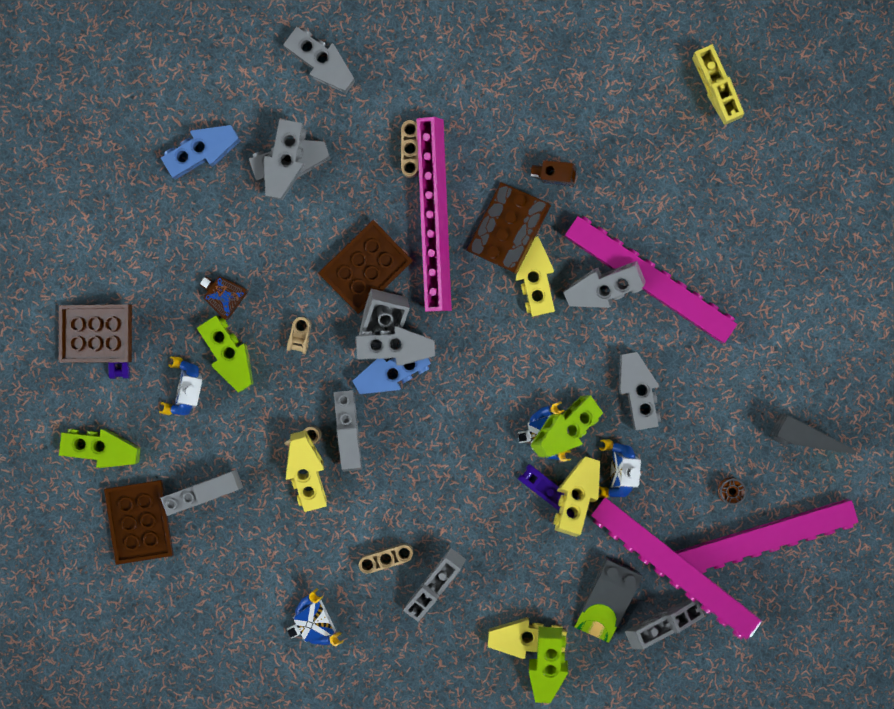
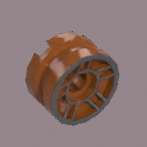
[717,477,747,505]

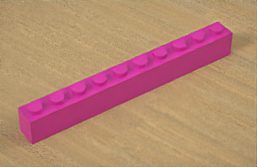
[417,117,452,312]
[564,216,738,343]
[591,498,762,640]
[674,499,859,573]

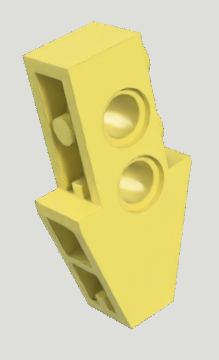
[692,44,744,125]
[515,236,555,317]
[286,430,327,512]
[553,456,600,537]
[487,617,567,659]

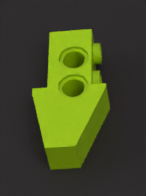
[197,315,254,393]
[530,395,603,457]
[59,428,141,468]
[529,627,568,703]

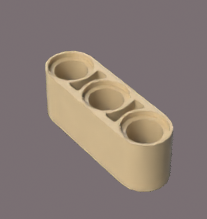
[401,120,419,178]
[359,543,413,574]

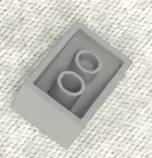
[356,289,410,351]

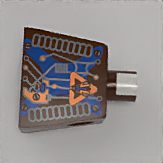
[531,161,577,187]
[200,276,249,320]

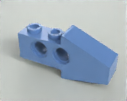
[161,125,241,180]
[353,358,431,394]

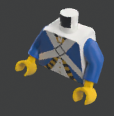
[159,356,202,415]
[518,401,571,461]
[598,439,641,498]
[287,588,344,646]

